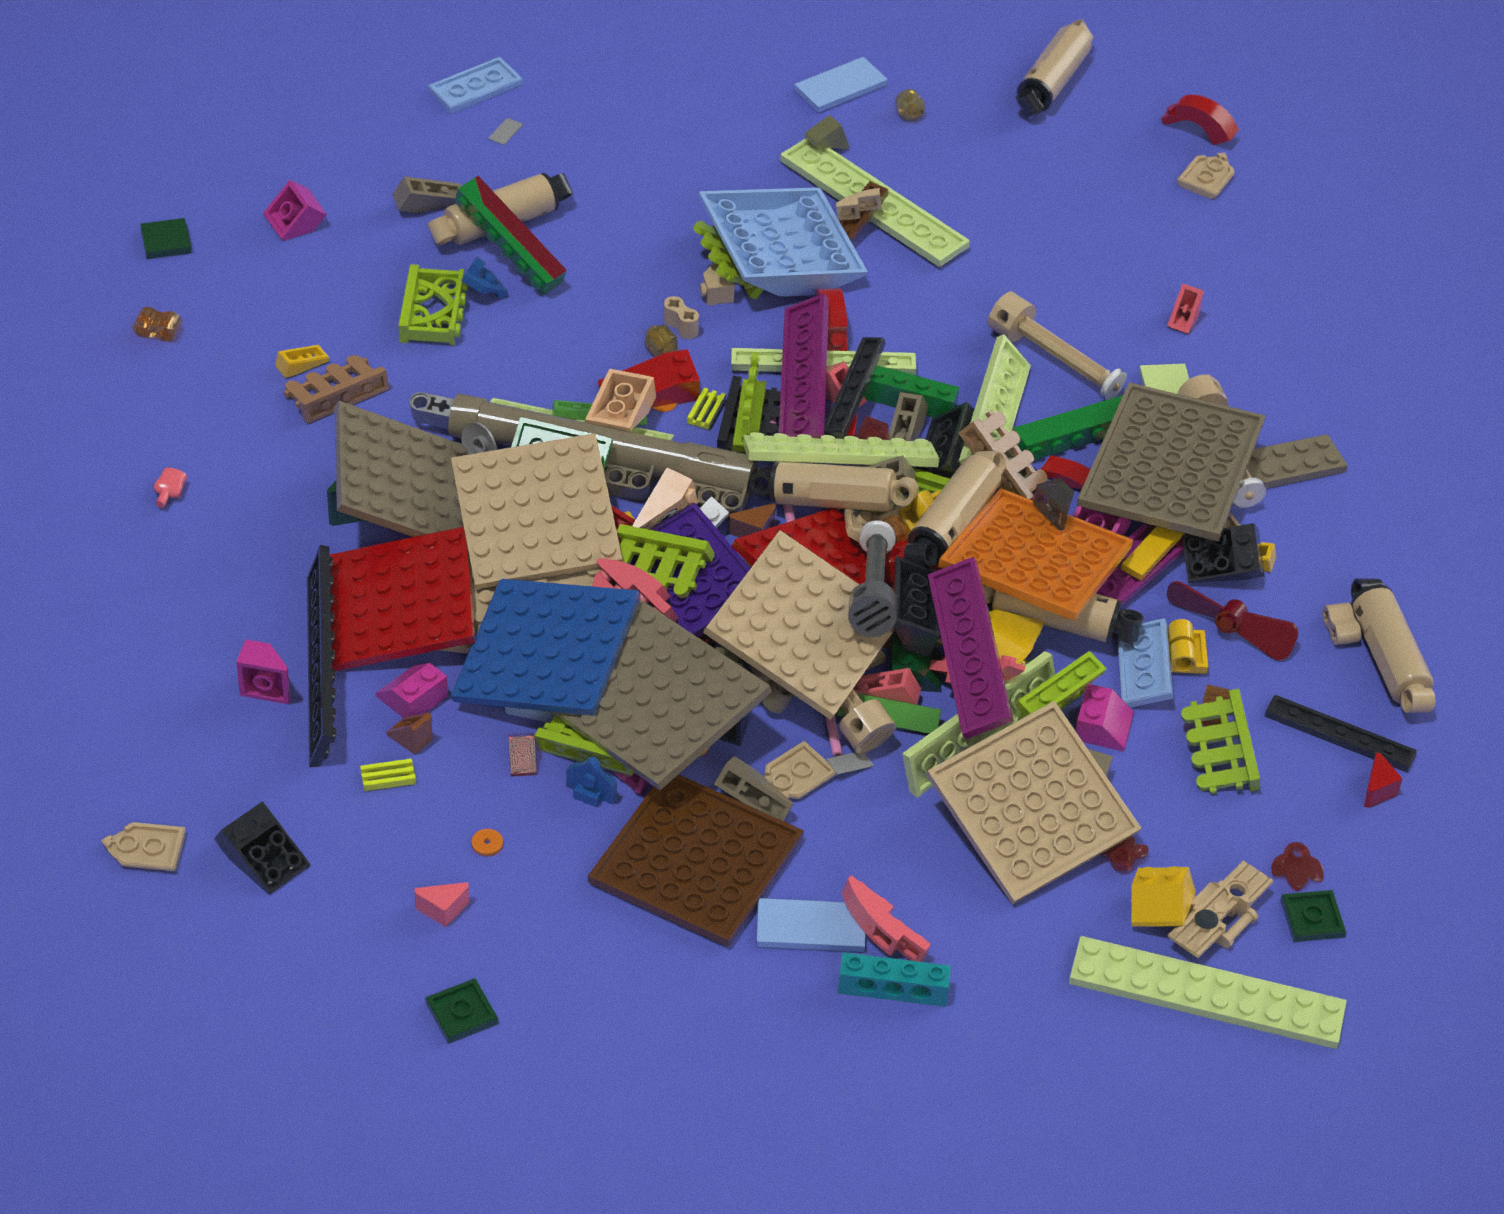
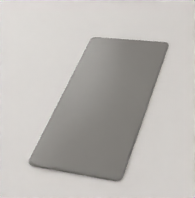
[488,118,523,145]
[826,752,874,774]

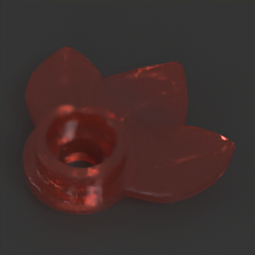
[1100,836,1149,871]
[1271,842,1324,892]

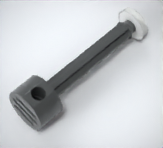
[848,521,897,637]

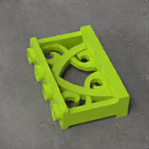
[398,264,468,345]

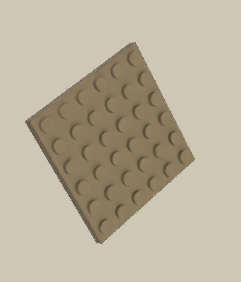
[334,401,467,537]

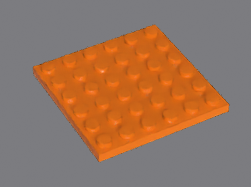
[938,488,1133,621]

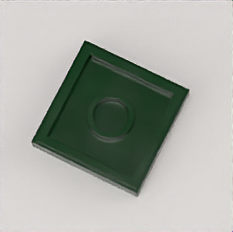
[140,218,192,259]
[1280,890,1347,942]
[425,978,499,1044]

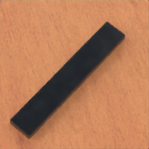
[823,337,886,439]
[1264,695,1417,773]

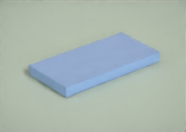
[428,57,523,114]
[794,57,888,113]
[1118,618,1173,708]
[757,898,865,952]

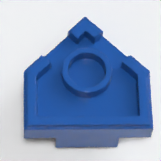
[462,257,508,298]
[566,756,617,808]

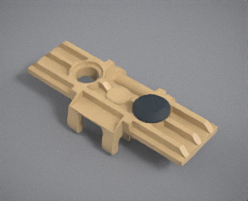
[1168,860,1274,958]

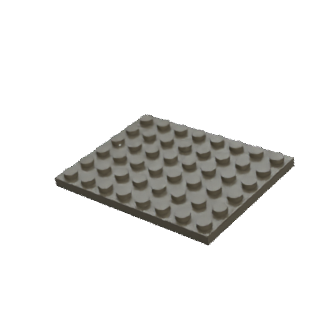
[1077,382,1266,541]
[550,600,772,790]

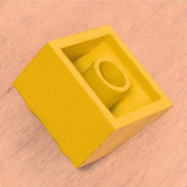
[1131,866,1196,927]

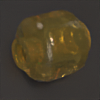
[895,89,925,121]
[644,325,678,357]

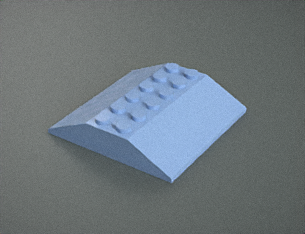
[698,188,868,297]

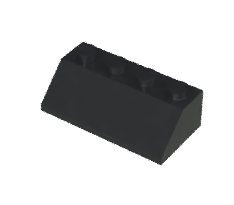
[917,402,975,479]
[893,556,941,657]

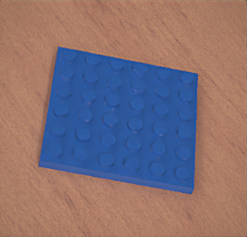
[451,579,641,716]

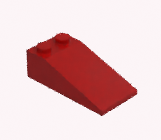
[598,349,700,409]

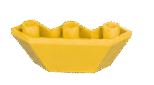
[989,609,1044,665]

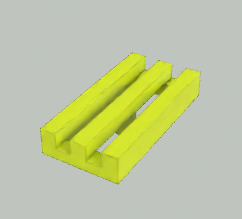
[687,387,726,430]
[360,758,416,791]

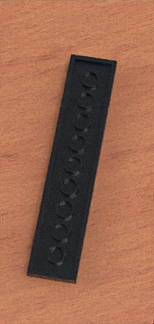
[307,545,336,767]

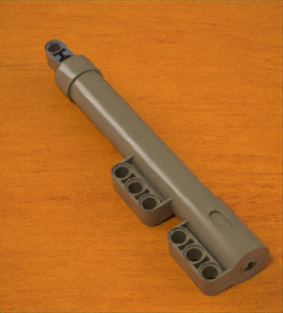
[409,392,758,521]

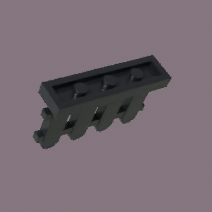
[717,376,781,453]

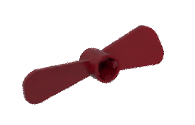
[1166,581,1299,660]

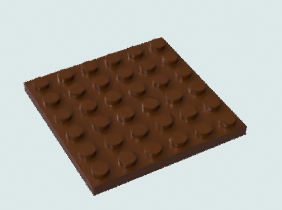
[588,774,804,947]

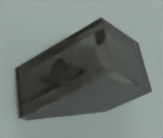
[1033,478,1074,531]

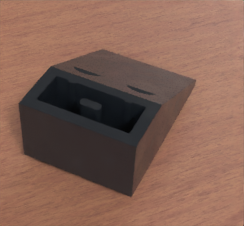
[1182,523,1265,583]
[214,801,311,895]

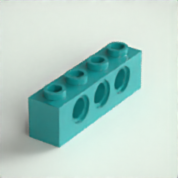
[838,952,951,1007]

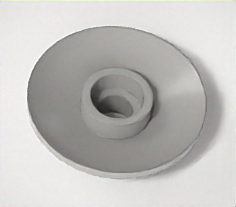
[462,422,497,455]

